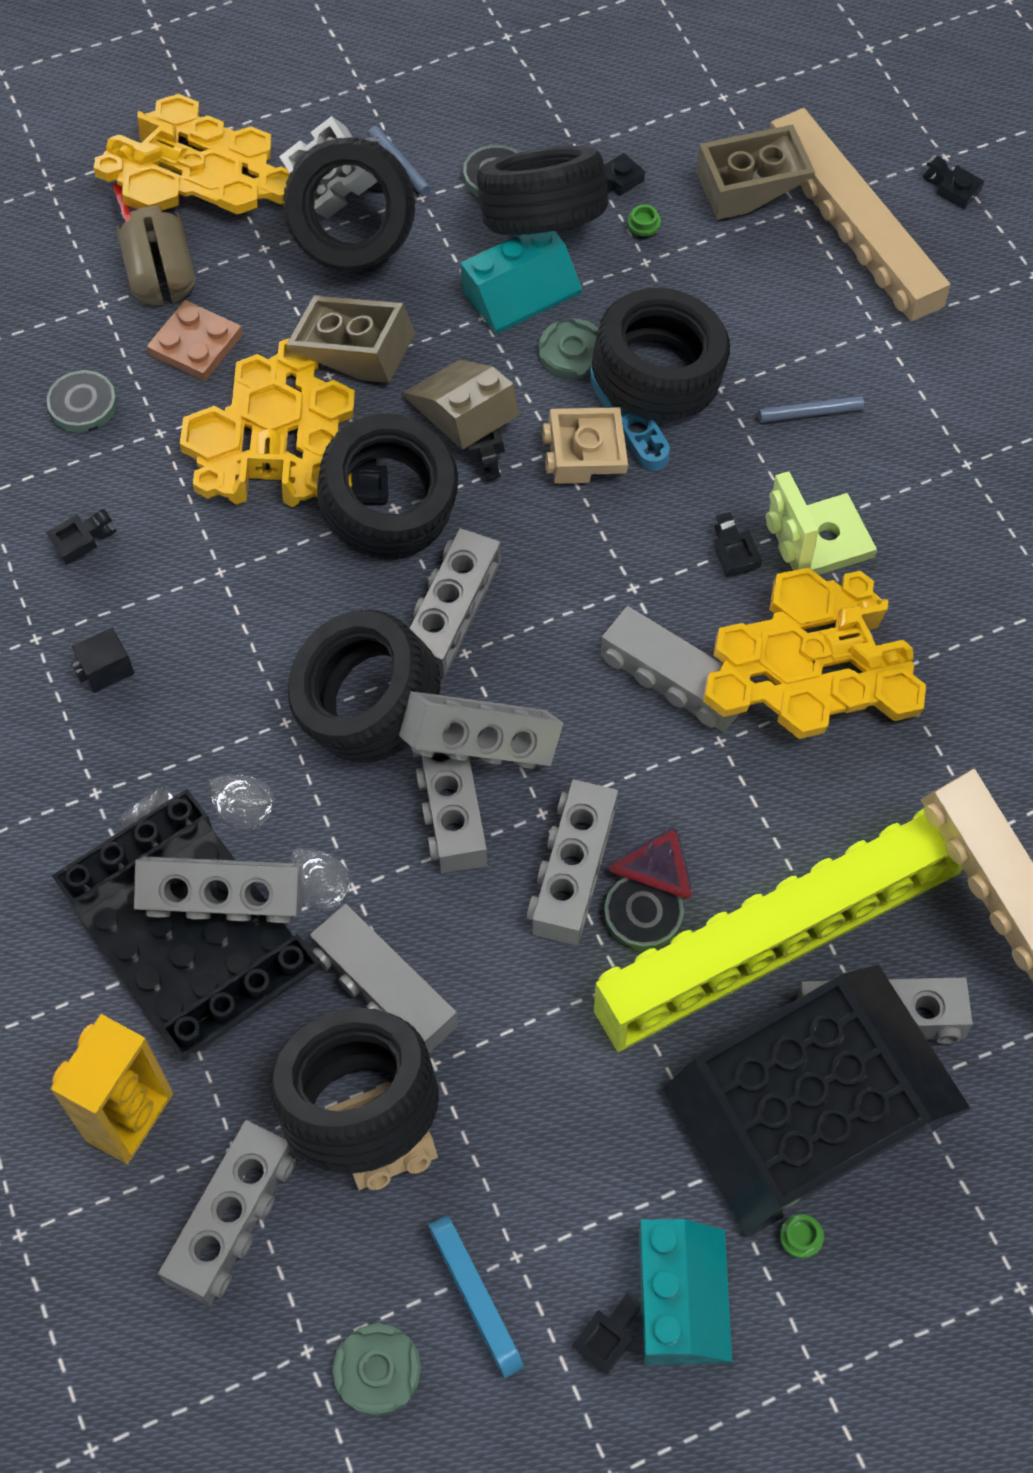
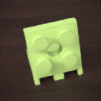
[766,471,877,575]

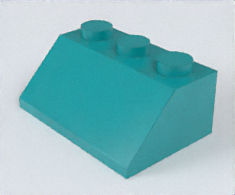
[460,231,582,335]
[639,1219,732,1365]

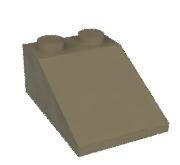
[696,124,815,220]
[286,296,415,383]
[403,359,519,450]

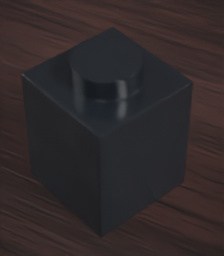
[71,627,135,693]

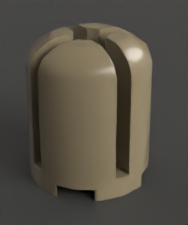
[116,206,196,306]

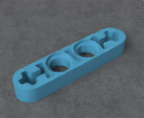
[590,368,670,471]
[428,1215,524,1379]

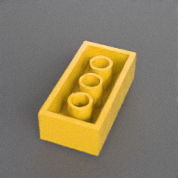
[51,1014,174,1165]

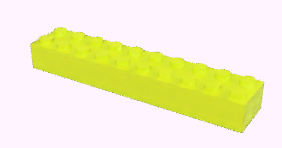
[594,808,962,1052]

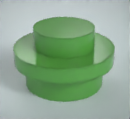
[627,205,661,236]
[780,1214,824,1259]

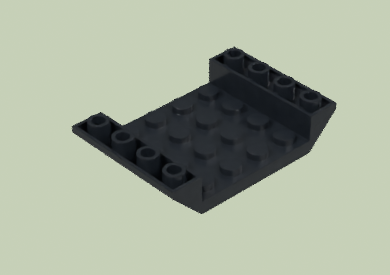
[52,788,321,1062]
[663,965,970,1238]

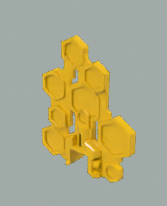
[94,94,290,215]
[180,338,355,507]
[703,567,926,739]

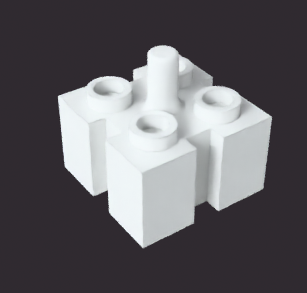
[279,116,377,219]

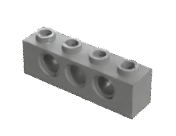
[410,528,501,678]
[399,691,563,769]
[412,723,488,874]
[527,779,618,946]
[134,857,304,923]
[797,977,973,1044]
[158,1120,296,1307]

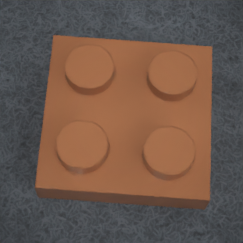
[146,300,243,382]

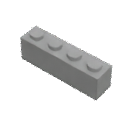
[601,606,739,733]
[310,903,458,1053]

